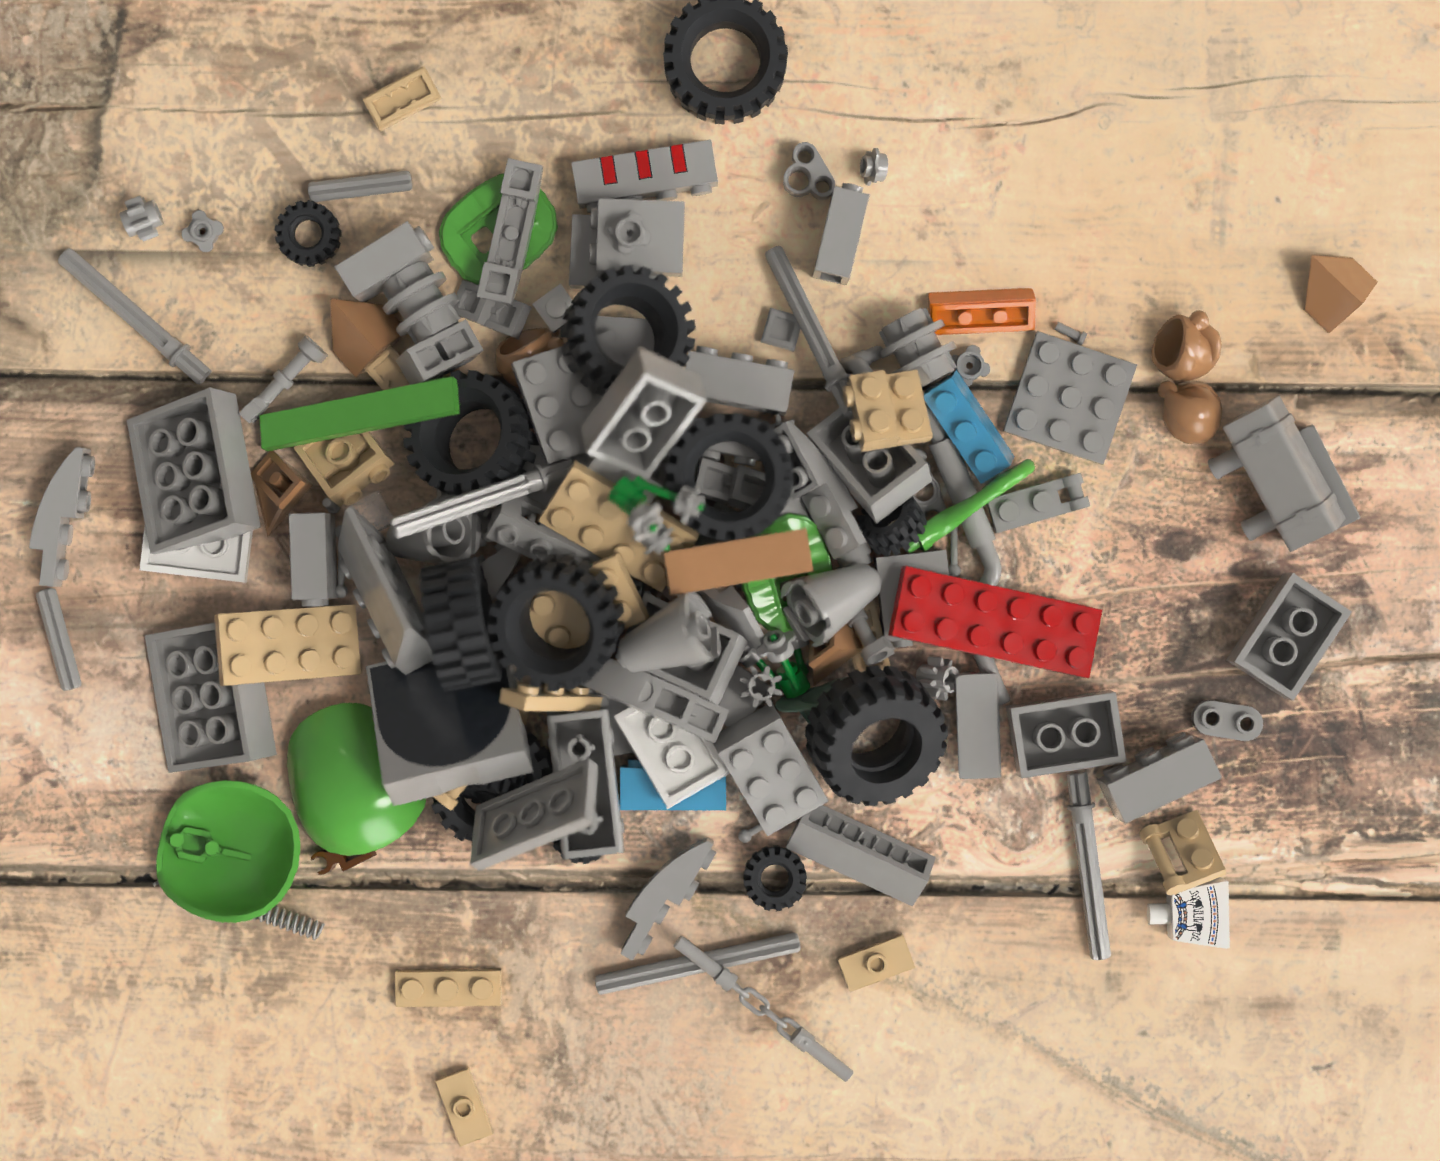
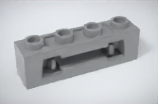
[486,495,602,566]

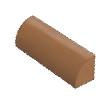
[663,528,813,596]

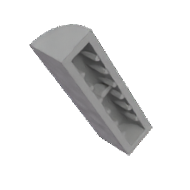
[786,805,936,907]

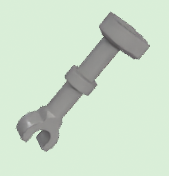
[239,335,328,424]
[836,566,895,666]

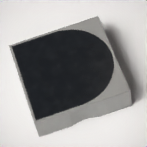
[366,649,533,806]

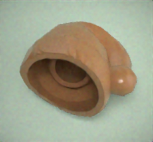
[1151,310,1222,381]
[495,328,565,389]
[1158,380,1222,445]

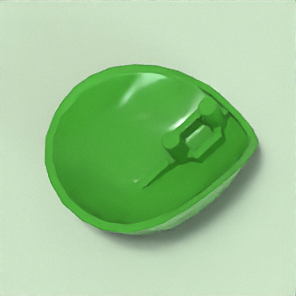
[287,703,426,856]
[156,780,301,923]

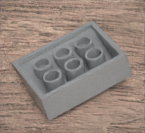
[127,387,261,554]
[338,506,433,675]
[144,623,277,773]

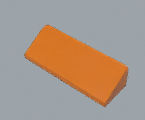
[928,288,1036,335]

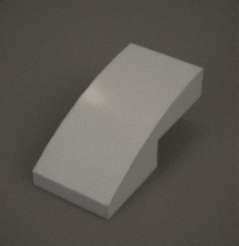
[454,280,532,340]

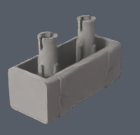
[1208,395,1346,552]
[547,710,625,859]

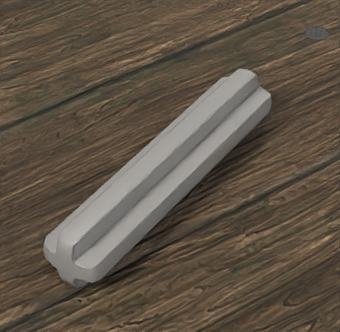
[308,171,413,202]
[36,588,82,691]

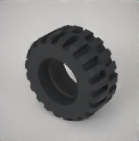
[805,665,948,806]

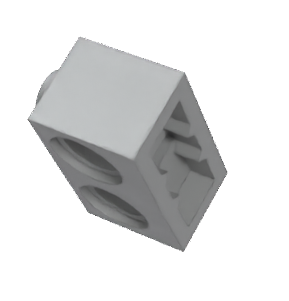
[396,319,483,385]

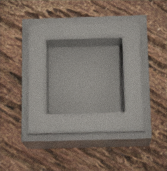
[761,308,801,352]

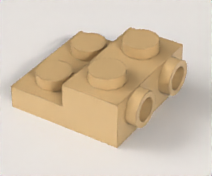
[843,369,933,452]
[294,432,395,507]

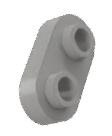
[1191,700,1263,741]

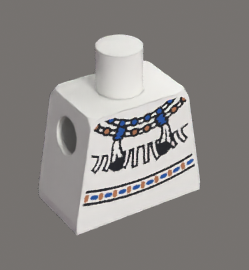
[1147,877,1230,949]

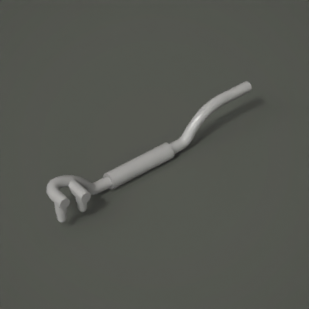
[839,346,1011,706]

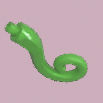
[906,459,1035,554]

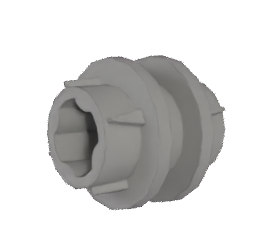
[382,261,461,345]
[879,308,957,388]

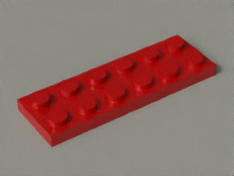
[888,566,1103,678]

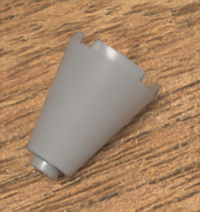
[386,495,481,564]
[781,563,881,647]
[616,592,721,673]

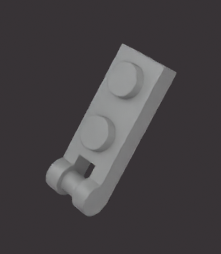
[987,473,1091,533]

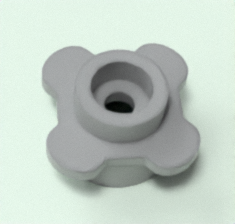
[860,148,888,186]
[182,210,224,252]
[609,212,651,255]
[952,345,990,386]

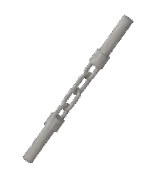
[673,936,853,1082]

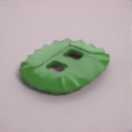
[439,173,558,285]
[742,513,833,633]

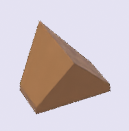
[1303,255,1378,333]
[330,298,405,378]
[251,451,313,537]
[808,623,864,686]

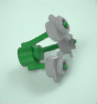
[608,476,705,556]
[739,630,810,699]

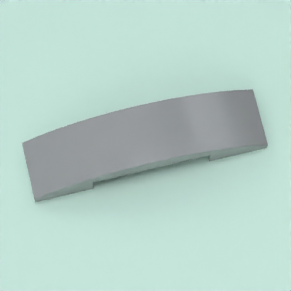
[477,158,543,305]

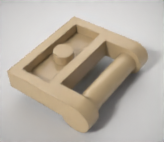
[1139,810,1226,895]

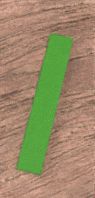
[259,377,460,452]

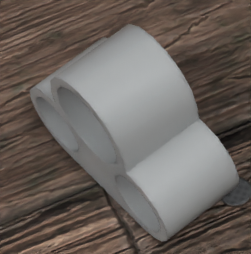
[783,142,835,200]

